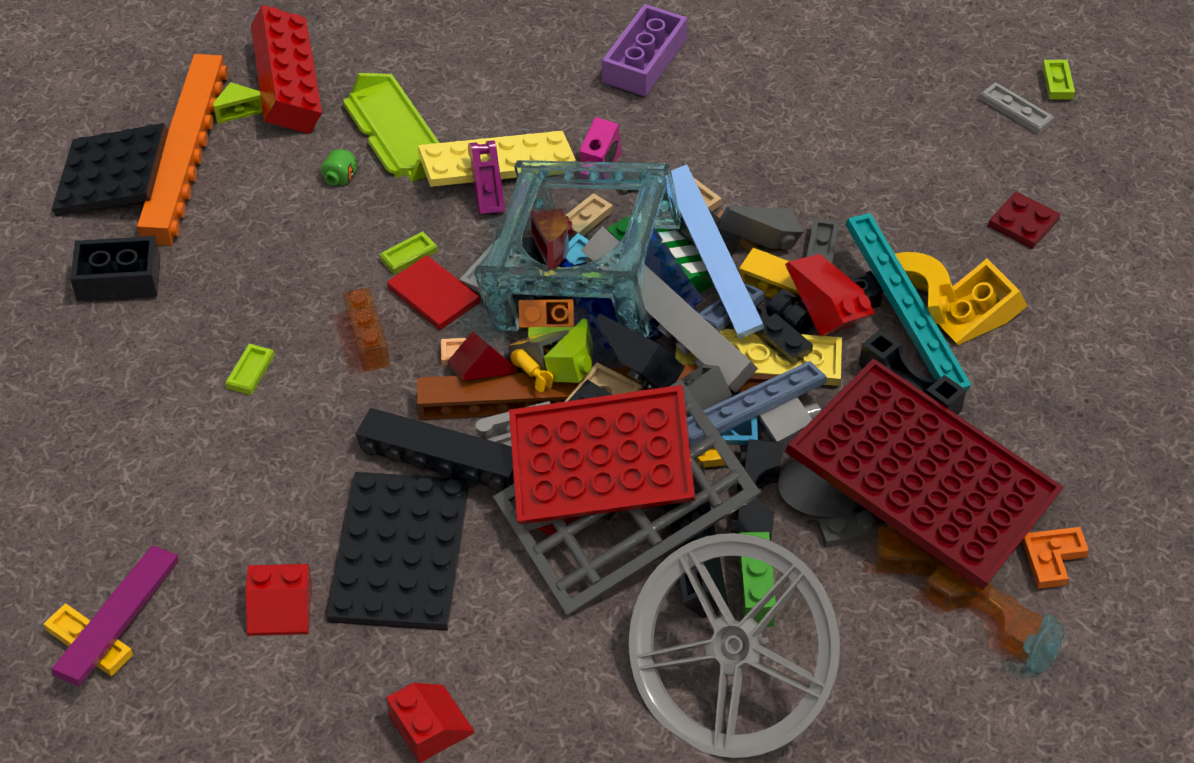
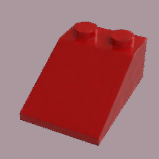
[785,254,875,337]

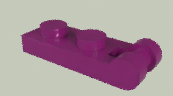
[468,140,505,215]

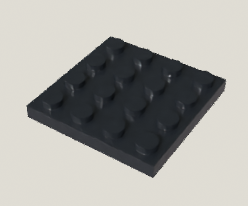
[52,123,169,216]

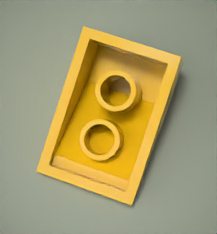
[927,259,1028,345]

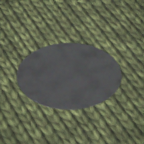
[778,460,861,517]

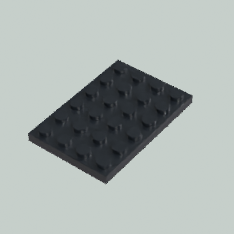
[326,472,470,631]

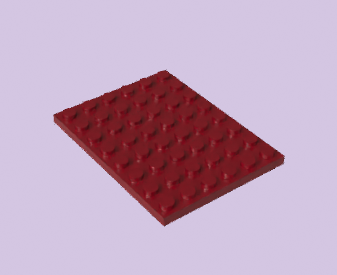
[785,358,1064,590]

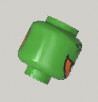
[320,149,358,186]

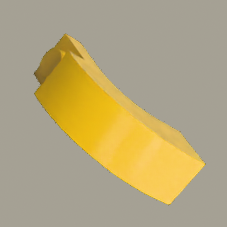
[895,252,956,324]

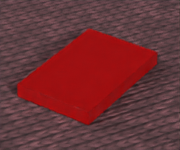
[387,255,480,330]

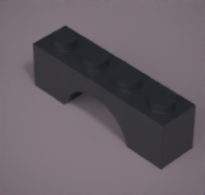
[859,330,966,415]
[730,439,783,541]

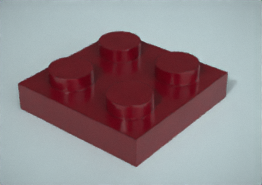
[988,191,1061,249]

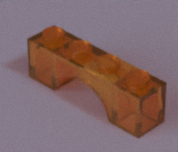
[923,562,1050,663]

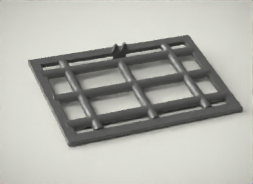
[493,379,761,616]

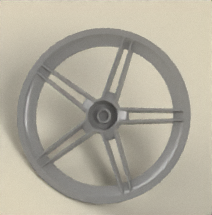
[629,533,840,758]

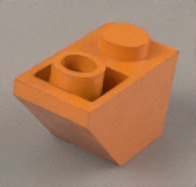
[519,299,574,328]

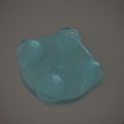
[1024,614,1064,674]

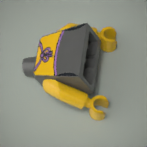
[504,330,569,392]

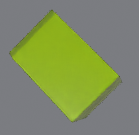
[213,82,263,124]

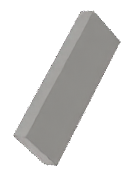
[980,82,1054,134]

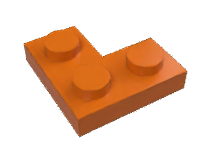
[1022,527,1089,589]

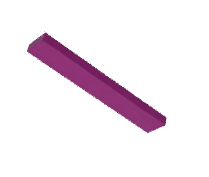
[51,545,178,687]

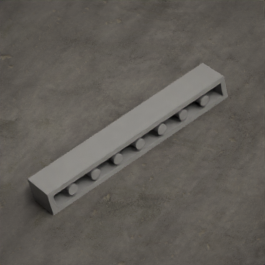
[581,226,758,393]

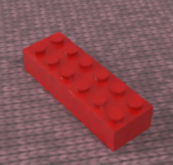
[251,5,322,134]

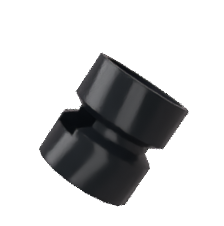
[766,289,814,334]

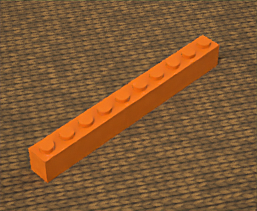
[137,54,228,246]

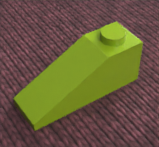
[544,319,593,383]

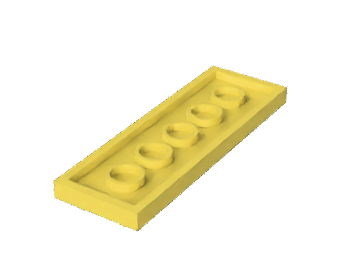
[418,131,577,187]
[675,329,842,386]

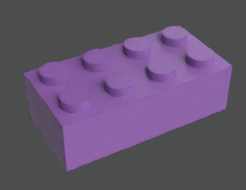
[602,4,688,97]

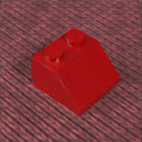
[245,564,312,636]
[386,683,474,763]

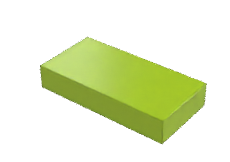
[379,231,438,275]
[225,344,275,395]

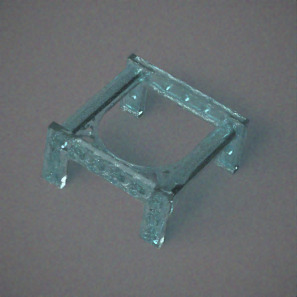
[474,160,682,337]

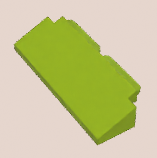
[343,73,440,182]

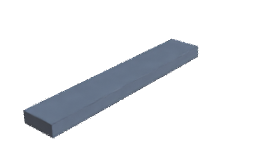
[687,361,827,448]

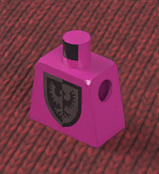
[579,117,621,182]

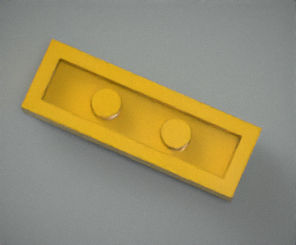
[43,603,133,677]

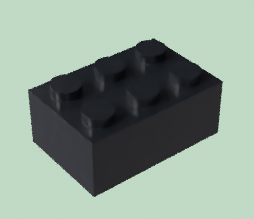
[70,236,160,301]

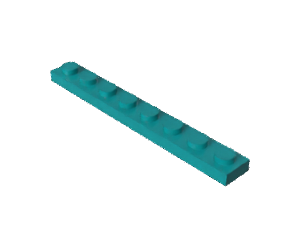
[845,213,972,391]

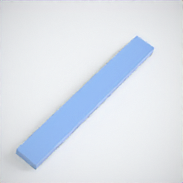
[663,164,764,339]

